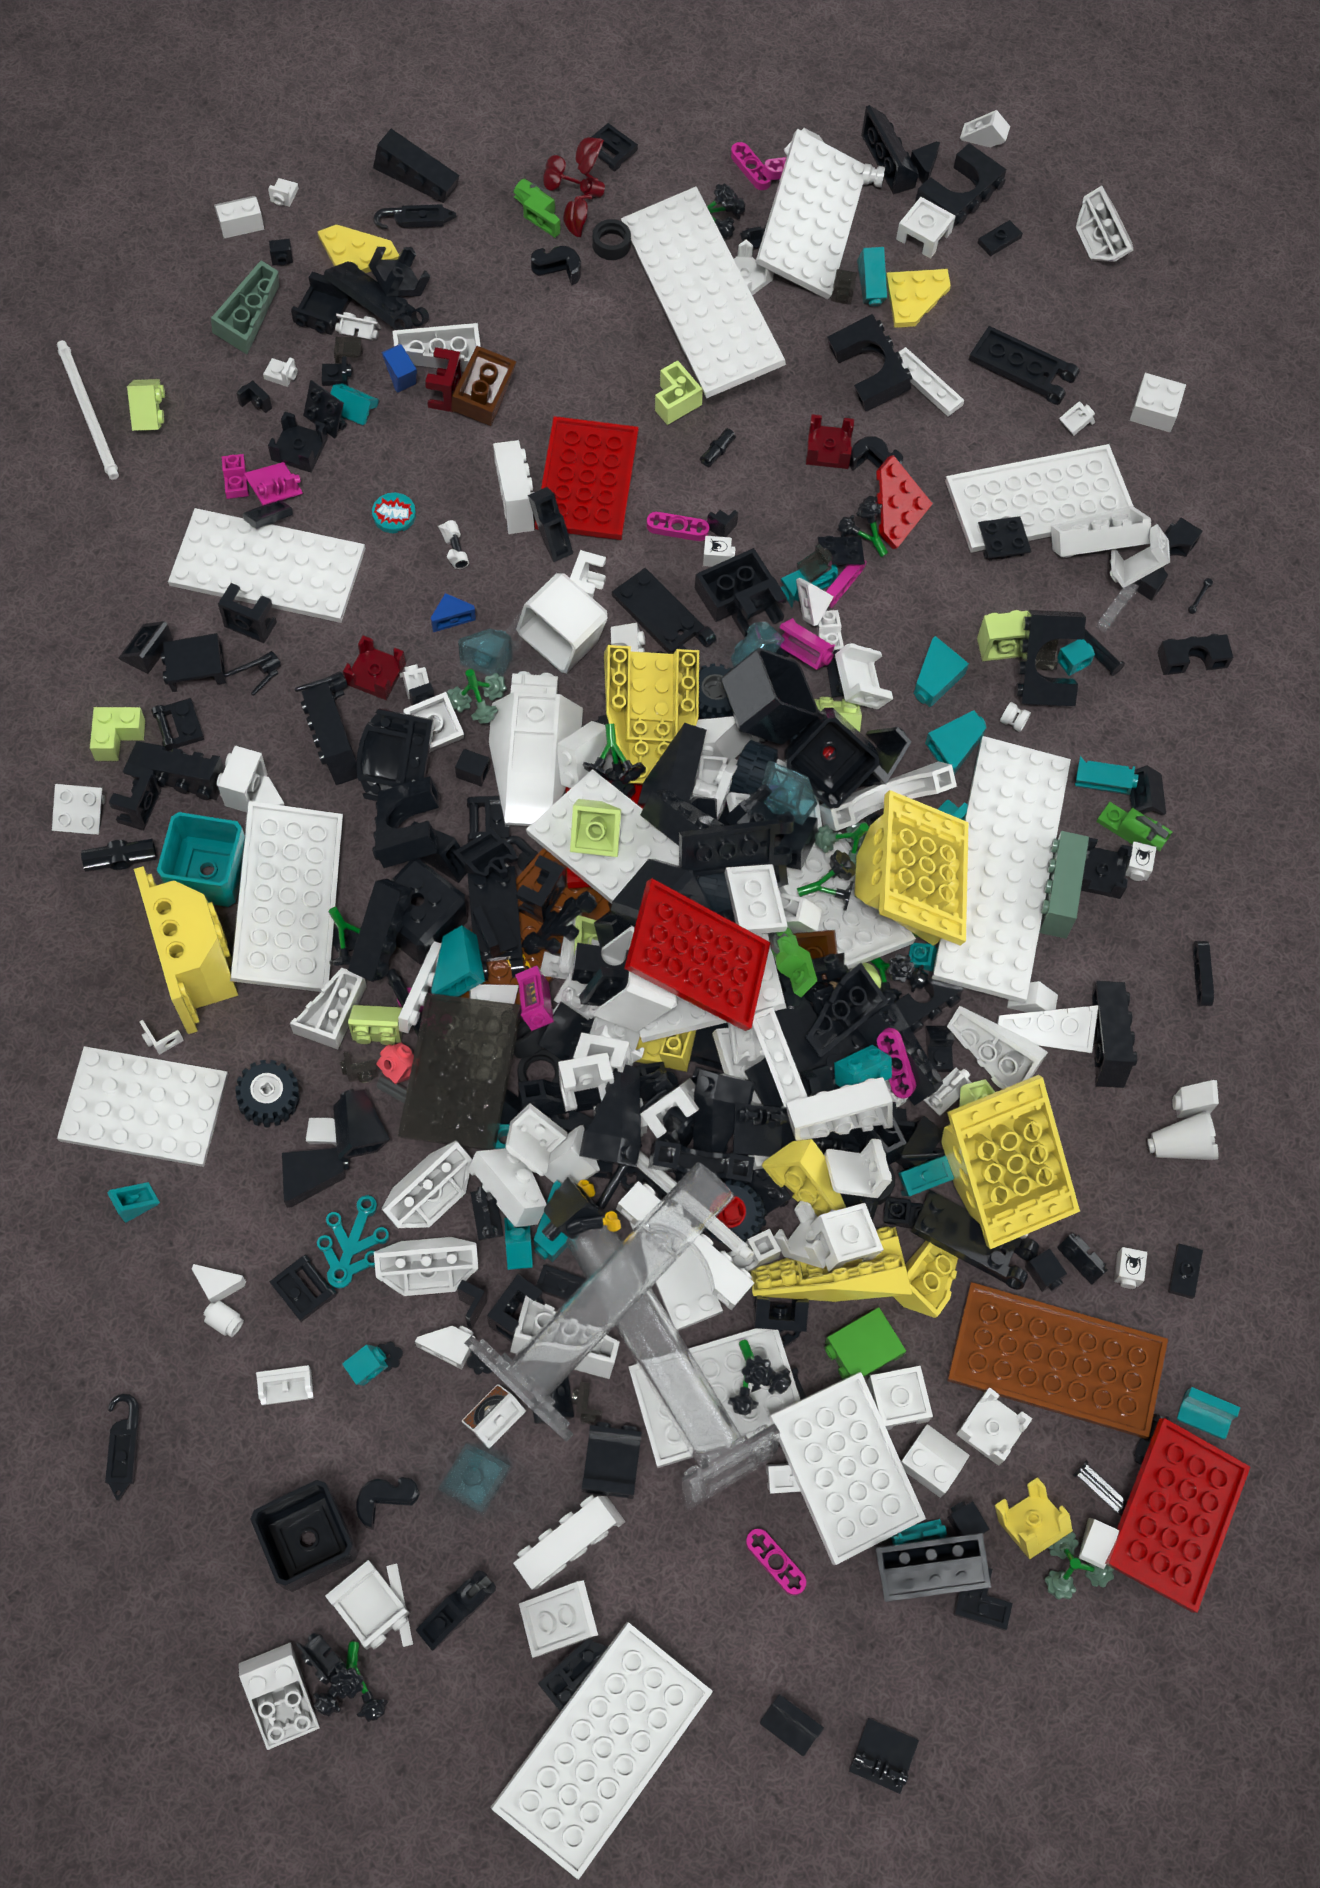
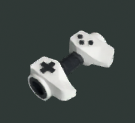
[438,520,469,569]

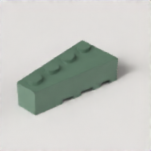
[211,261,279,354]
[1039,831,1089,939]

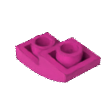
[222,454,249,499]

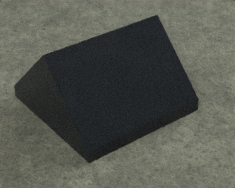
[118,621,173,674]

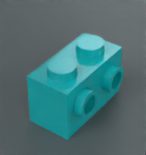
[834,1045,892,1087]

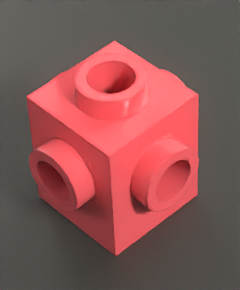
[376,1042,421,1084]

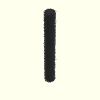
[596,1144,642,1209]

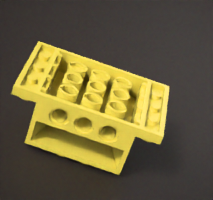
[854,790,969,946]
[134,866,238,1034]
[941,1075,1080,1249]

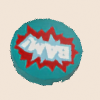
[372,492,416,534]

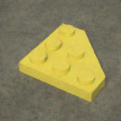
[317,225,399,273]
[886,269,951,328]

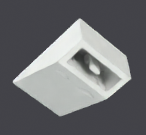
[239,1642,320,1750]

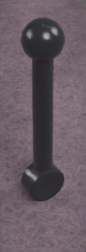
[1188,578,1213,614]

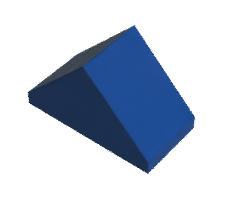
[381,344,417,393]
[431,593,476,632]

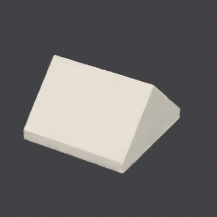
[545,1125,600,1184]

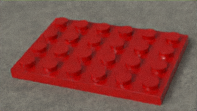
[535,416,639,540]
[624,878,771,1031]
[1105,1418,1250,1613]

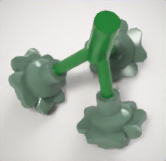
[447,669,507,724]
[815,822,869,874]
[1045,1532,1114,1599]

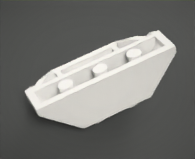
[1076,186,1133,262]
[382,1141,472,1228]
[374,1237,478,1296]

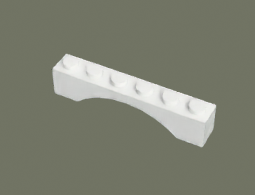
[819,761,957,831]
[616,1181,754,1310]

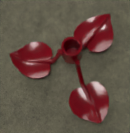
[543,137,605,237]

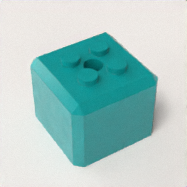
[157,812,245,907]

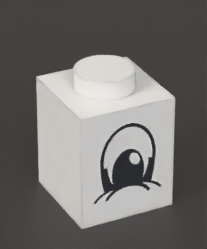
[703,536,735,567]
[1125,842,1156,881]
[1114,1247,1147,1289]

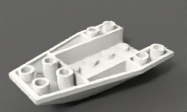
[489,692,583,826]

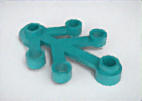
[317,1195,389,1288]

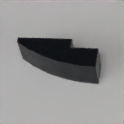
[528,487,573,562]

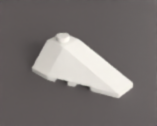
[947,1006,1048,1089]

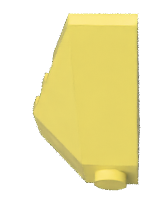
[762,1139,846,1217]
[893,1241,958,1318]

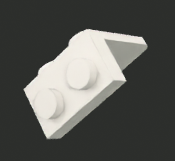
[506,1103,567,1176]
[824,1139,892,1198]

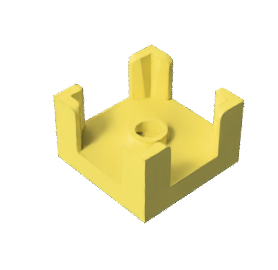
[995,1477,1073,1559]

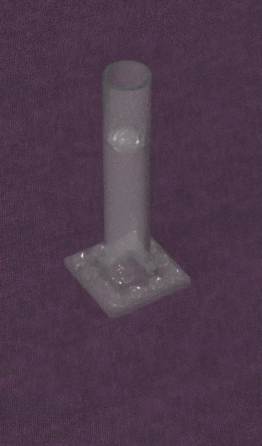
[464,1162,735,1442]
[566,1216,780,1512]

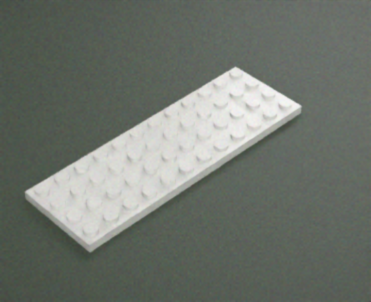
[621,187,786,398]
[932,736,1071,1003]

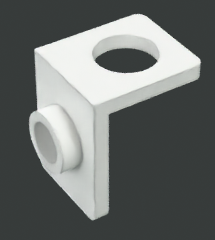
[139,1020,184,1055]

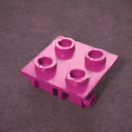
[244,462,303,505]

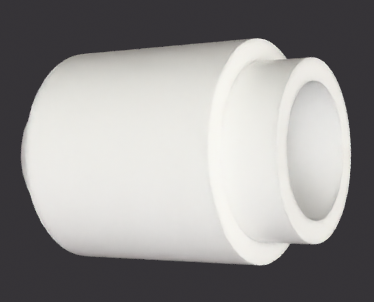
[204,1301,244,1337]

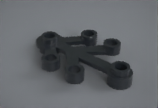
[522,891,597,955]

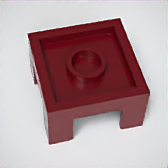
[425,347,462,412]
[806,414,854,469]
[343,635,406,700]

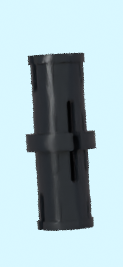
[700,428,736,467]

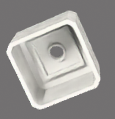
[516,573,608,674]
[589,926,678,1032]

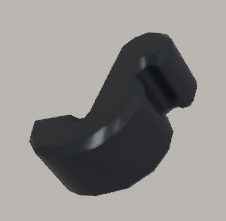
[531,246,581,286]
[849,436,903,471]
[658,1106,694,1147]
[356,1477,419,1530]

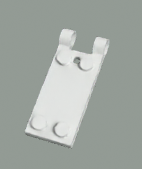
[630,1198,723,1332]

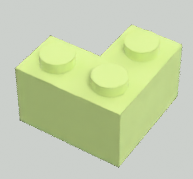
[655,361,703,425]
[127,379,165,431]
[90,707,145,761]

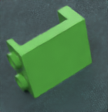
[824,1307,906,1379]

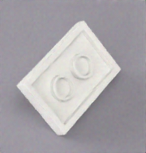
[692,758,738,820]
[724,864,788,934]
[519,1580,598,1658]

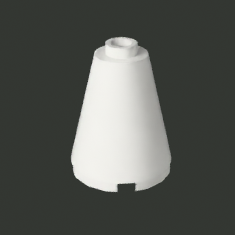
[1147,1111,1218,1160]

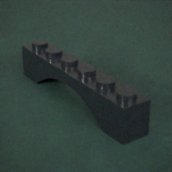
[518,1062,668,1116]

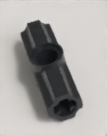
[81,838,156,872]

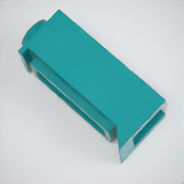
[781,560,838,608]
[1075,756,1138,795]

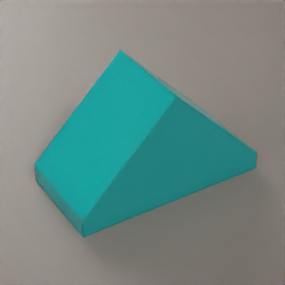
[107,1182,160,1223]

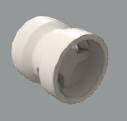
[862,163,885,188]
[1000,702,1031,732]

